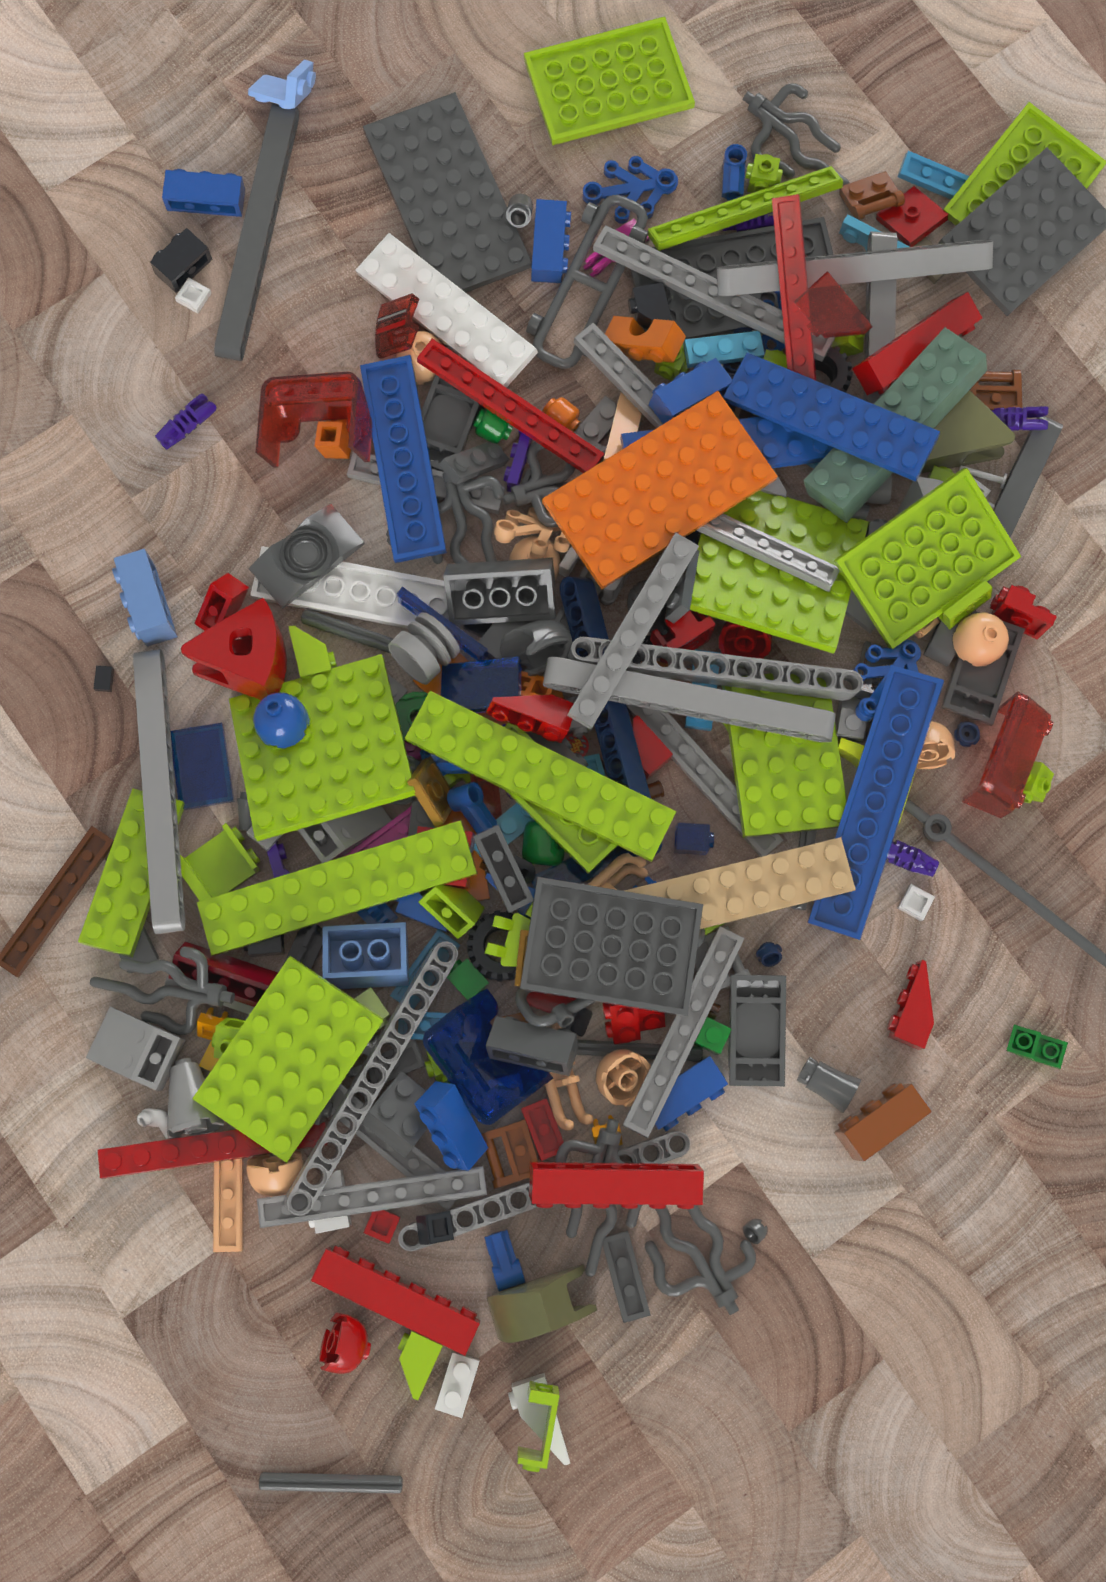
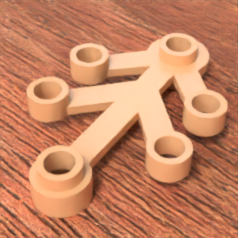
[494,507,570,555]

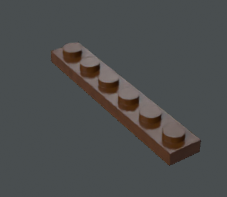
[0,826,114,978]

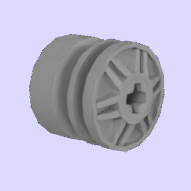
[388,612,460,685]

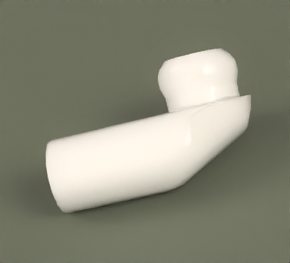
[137,1108,168,1139]

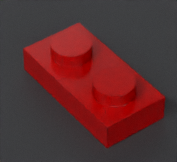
[521,1098,564,1161]

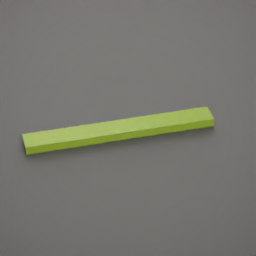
[648,166,843,251]

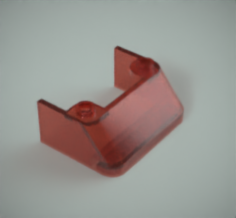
[794,254,873,338]
[255,372,372,468]
[962,691,1054,818]

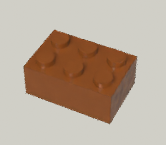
[834,1083,932,1161]

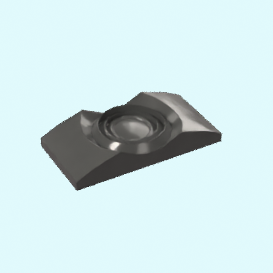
[422,375,481,472]
[249,504,365,609]
[942,611,1025,726]
[728,974,786,1087]

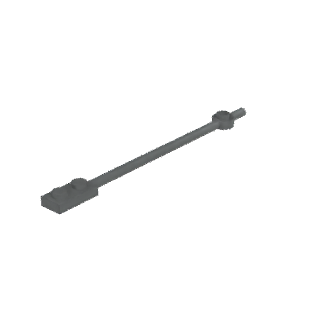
[904,799,1106,968]

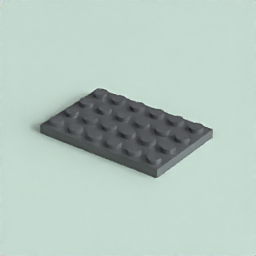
[939,147,1106,316]
[520,877,703,1016]

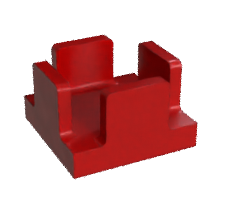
[650,610,716,663]

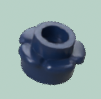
[954,721,980,747]
[756,942,782,967]

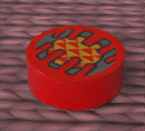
[565,733,589,757]

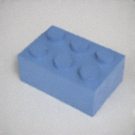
[112,548,178,647]
[322,922,409,989]

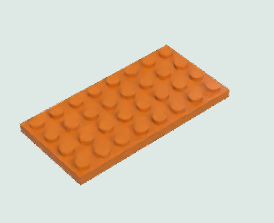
[542,391,778,590]

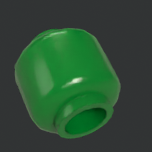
[473,407,513,444]

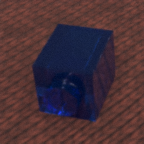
[674,823,714,855]

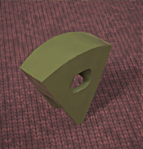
[920,390,1015,474]
[487,1264,597,1343]

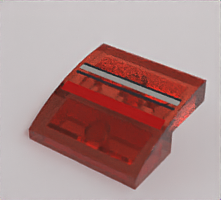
[375,293,420,359]

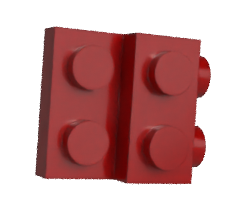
[989,585,1057,639]
[602,1003,666,1045]

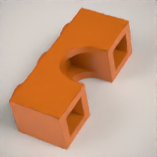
[605,316,686,363]
[314,373,360,459]

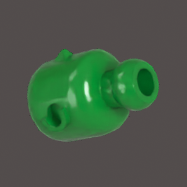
[522,820,565,866]

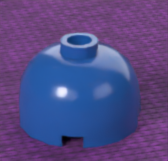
[253,693,310,748]

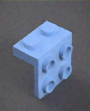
[248,60,316,109]

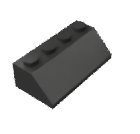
[443,558,556,625]

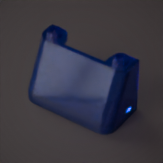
[423,988,553,1125]

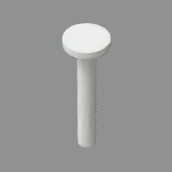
[959,465,1007,489]

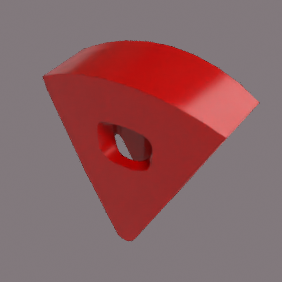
[181,598,287,700]

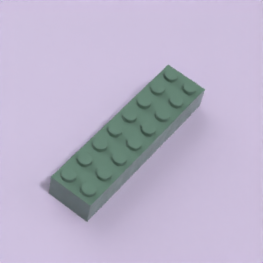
[803,327,987,523]

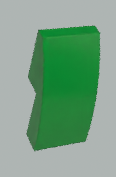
[1006,1024,1068,1070]

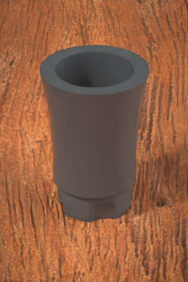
[797,1057,861,1113]

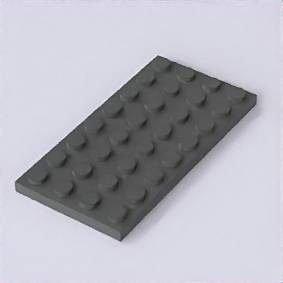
[363,92,532,293]
[630,217,847,339]

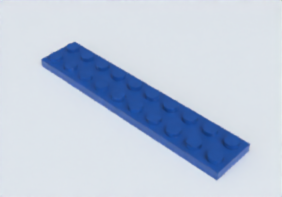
[808,665,944,940]

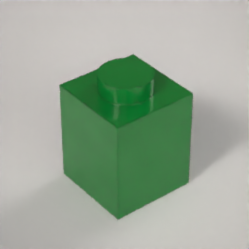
[447,958,489,1003]
[694,1017,732,1055]

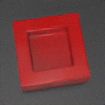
[363,1210,401,1244]

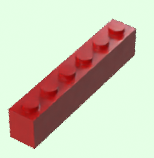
[852,291,982,396]
[529,1162,704,1209]
[311,1245,481,1356]

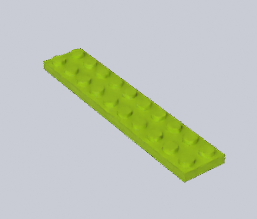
[405,691,676,862]
[197,820,478,956]

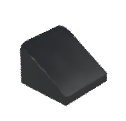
[564,1008,593,1037]
[416,1211,454,1245]

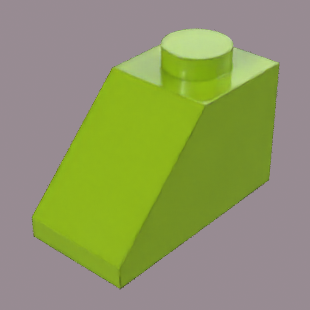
[289,625,337,679]
[418,885,485,939]
[397,1330,443,1401]

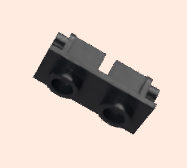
[283,924,323,969]

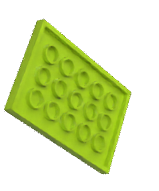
[524,16,695,146]
[943,102,1106,226]
[834,468,1021,649]
[722,673,847,838]
[192,956,384,1163]

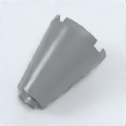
[167,1058,224,1139]

